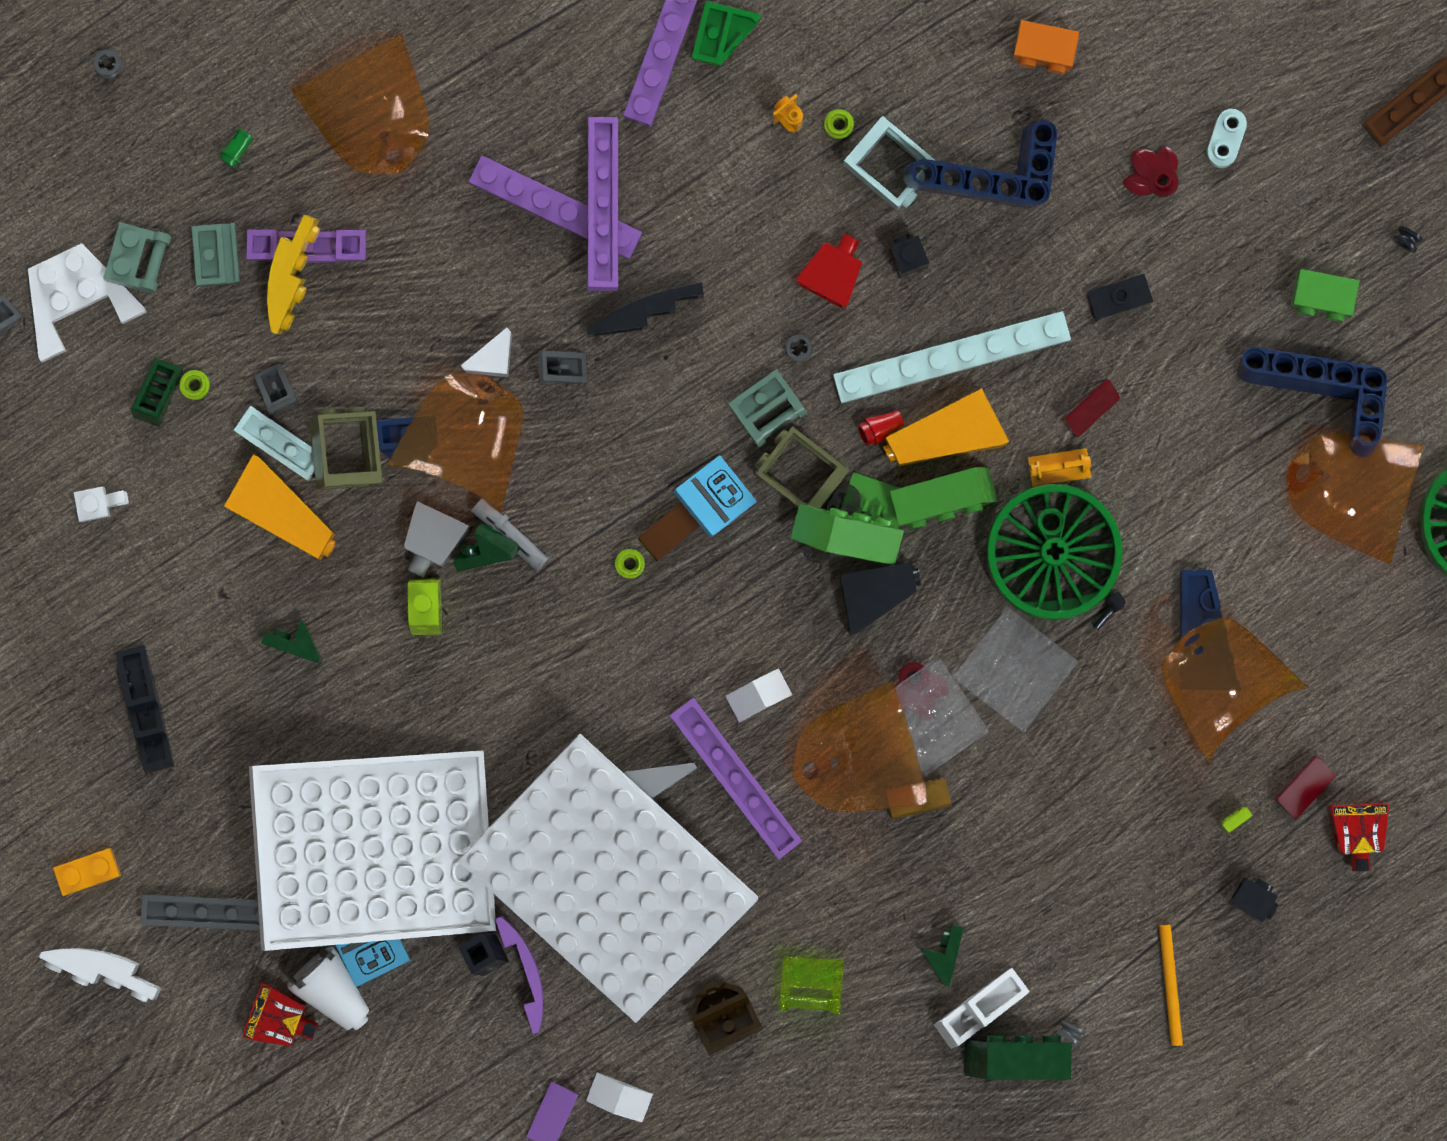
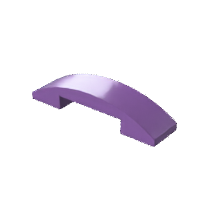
[247,230,367,263]
[495,916,544,1034]

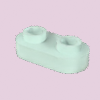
[1206,109,1247,168]

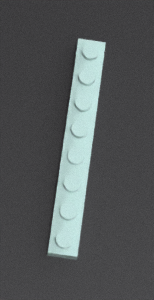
[833,311,1071,404]

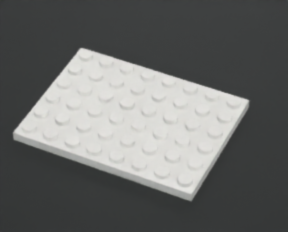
[458,734,758,1023]
[249,751,496,951]

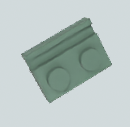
[192,223,241,287]

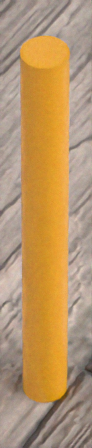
[1159,925,1183,1046]

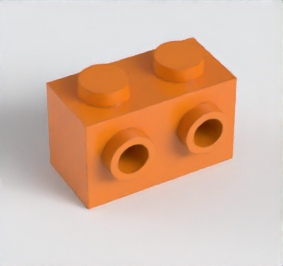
[1012,20,1080,75]

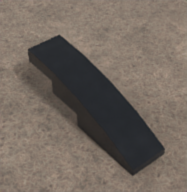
[588,282,704,337]
[115,645,175,774]

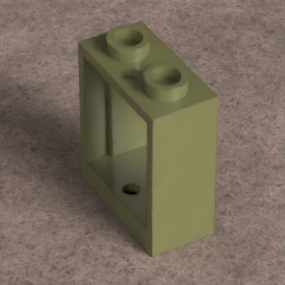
[310,407,383,490]
[755,426,849,509]

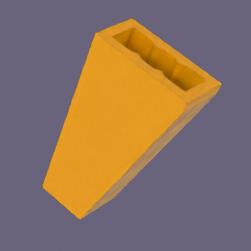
[883,389,1009,467]
[224,454,336,560]

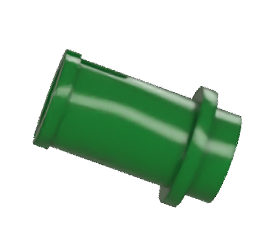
[219,128,254,168]

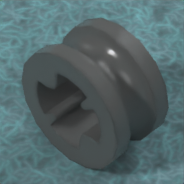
[94,50,122,79]
[786,334,813,362]
[1056,1020,1086,1045]

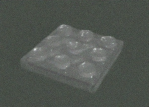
[952,606,1079,733]
[865,657,989,783]

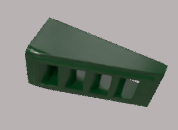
[131,358,183,427]

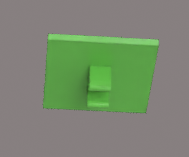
[841,472,900,528]

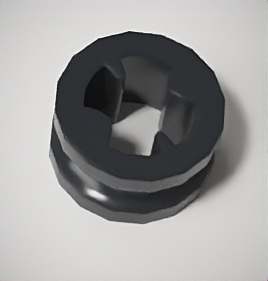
[1392,226,1423,253]

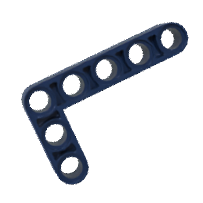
[903,120,1057,208]
[1237,347,1387,457]

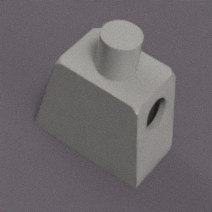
[404,501,470,578]

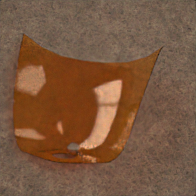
[291,34,429,174]
[387,373,523,513]
[1287,433,1424,564]
[1162,617,1309,765]
[793,681,928,812]

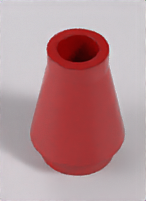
[857,410,904,446]

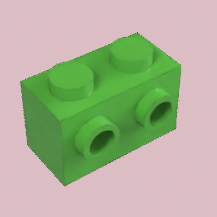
[1290,269,1359,322]

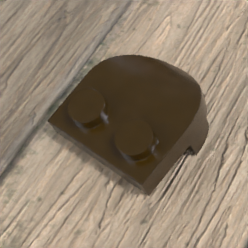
[691,981,764,1056]

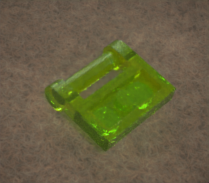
[779,956,844,1015]

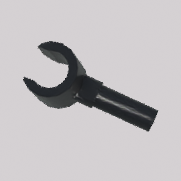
[1093,592,1125,630]

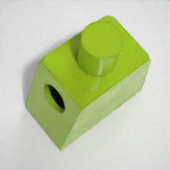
[408,578,442,635]

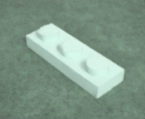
[234,406,315,481]

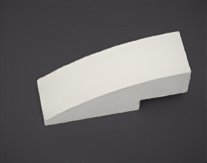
[934,968,1029,1049]

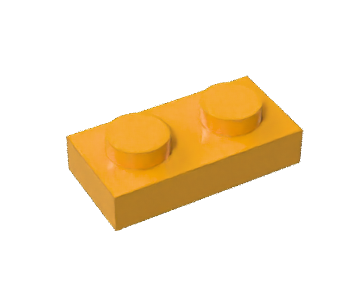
[53,848,121,896]

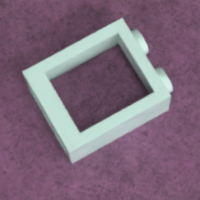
[843,116,936,211]

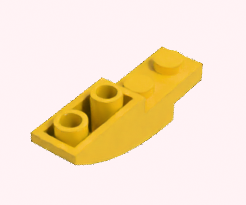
[267,215,320,334]

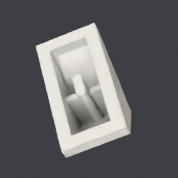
[461,328,512,377]
[726,668,792,723]
[586,1072,653,1122]

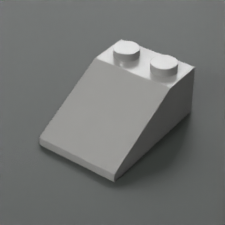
[624,763,697,799]

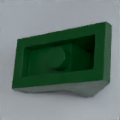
[453,523,520,572]
[261,620,322,664]
[920,924,964,987]

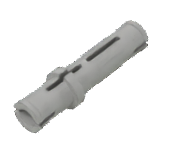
[471,497,549,572]

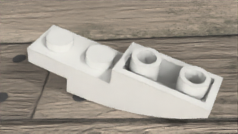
[39,948,162,1002]

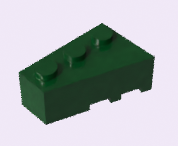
[964,1035,1072,1080]

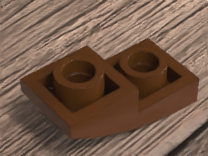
[638,503,700,562]

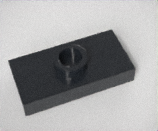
[1087,274,1153,321]

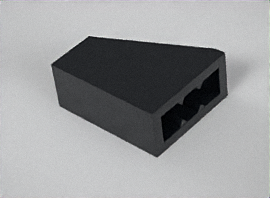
[840,562,921,635]

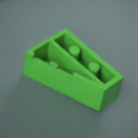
[890,467,998,530]
[791,504,904,565]

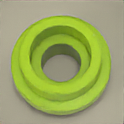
[824,109,854,139]
[180,370,210,400]
[615,549,645,579]

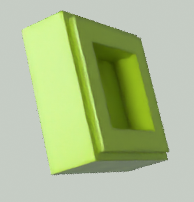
[1219,807,1253,833]

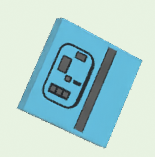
[673,455,757,538]
[336,939,411,987]

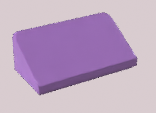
[526,1081,579,1141]

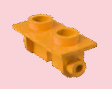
[772,94,803,133]
[1028,448,1092,487]

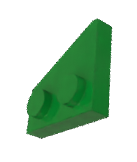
[692,1,761,67]

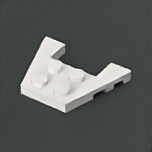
[28,243,147,363]

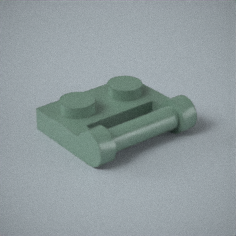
[104,222,172,294]
[728,369,807,448]

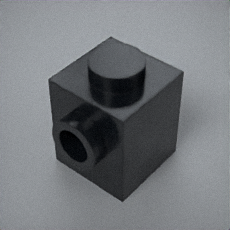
[889,234,929,278]
[1228,877,1278,922]
[459,932,509,976]

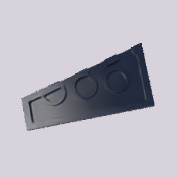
[1180,570,1241,691]

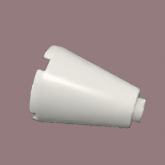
[287,946,369,1030]

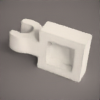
[73,486,129,522]

